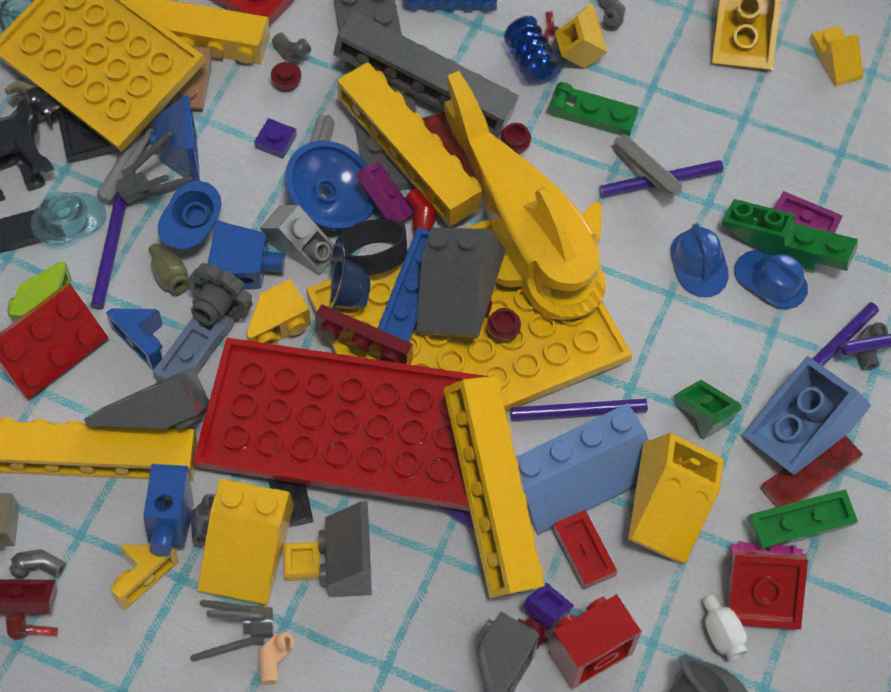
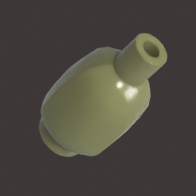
[148,243,189,294]

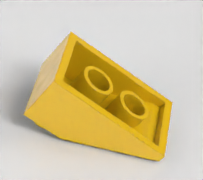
[712,0,781,70]
[197,478,294,607]

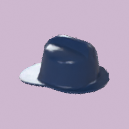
[329,237,371,309]

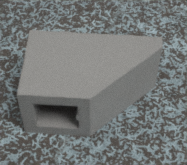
[260,205,334,274]

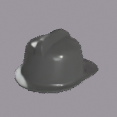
[669,654,748,692]

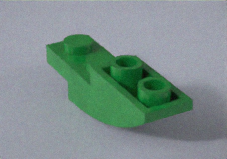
[722,199,858,271]

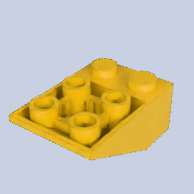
[628,432,724,564]

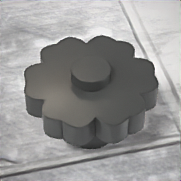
[188,263,253,325]

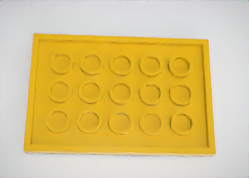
[0,0,206,152]

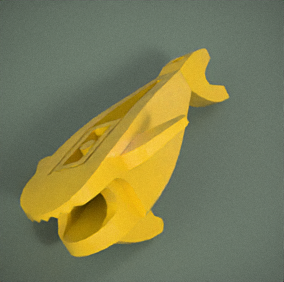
[444,71,606,320]

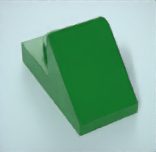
[674,380,742,440]

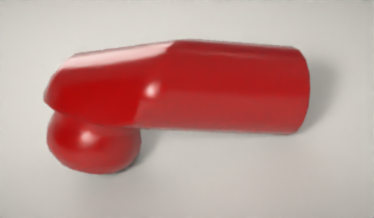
[405,189,436,233]

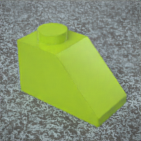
[7,262,72,322]

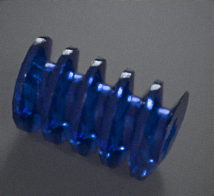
[504,16,561,85]

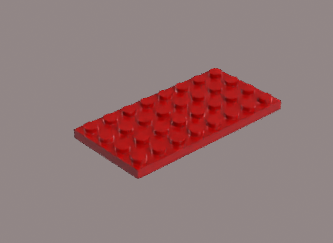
[193,337,490,511]

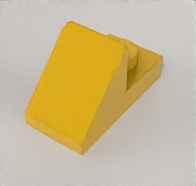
[810,26,864,87]
[110,545,179,611]

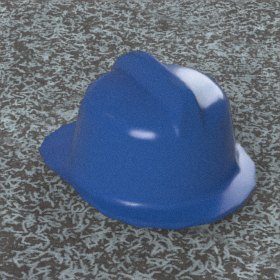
[157,180,222,250]
[670,223,729,297]
[735,250,808,309]

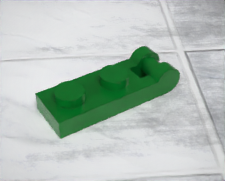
[547,82,639,137]

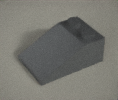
[416,228,506,338]
[84,367,209,430]

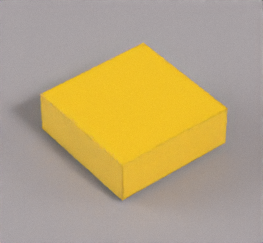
[284,542,321,581]

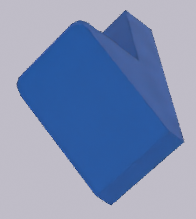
[106,308,163,371]

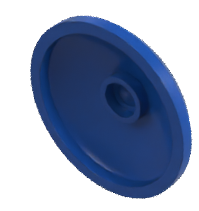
[284,140,375,231]

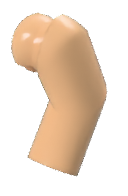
[258,632,295,685]

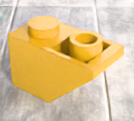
[555,3,607,69]
[246,279,311,345]

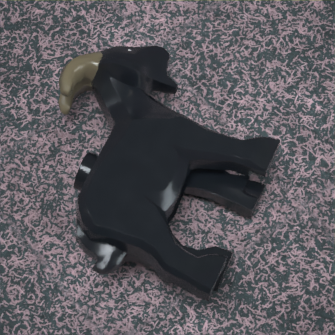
[0,81,63,201]

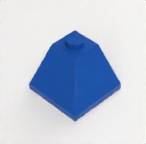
[150,95,200,181]

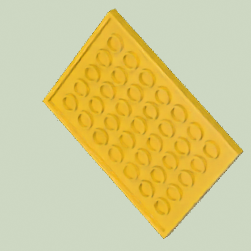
[306,219,633,411]

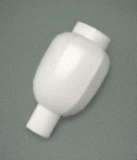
[703,594,748,661]

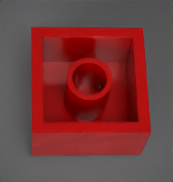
[548,594,642,690]

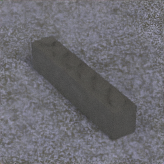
[333,11,519,138]

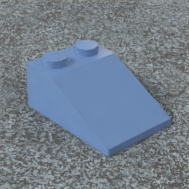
[742,356,871,475]

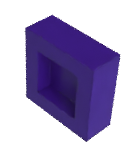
[254,118,297,159]
[522,582,574,630]

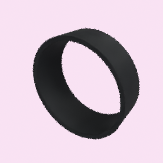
[336,218,407,275]

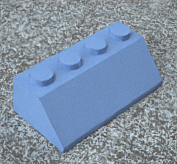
[516,403,649,535]

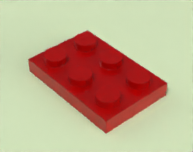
[0,283,109,399]

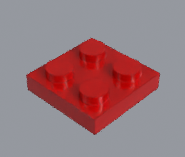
[728,550,808,630]

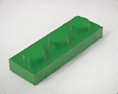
[746,489,858,550]

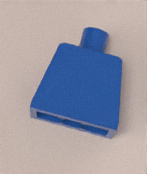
[207,221,285,290]
[143,464,194,557]

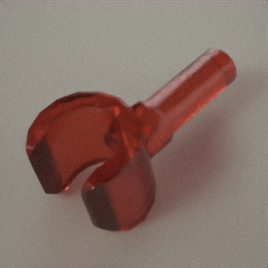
[543,11,559,46]
[6,614,58,640]

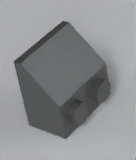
[319,501,372,597]
[477,611,540,692]

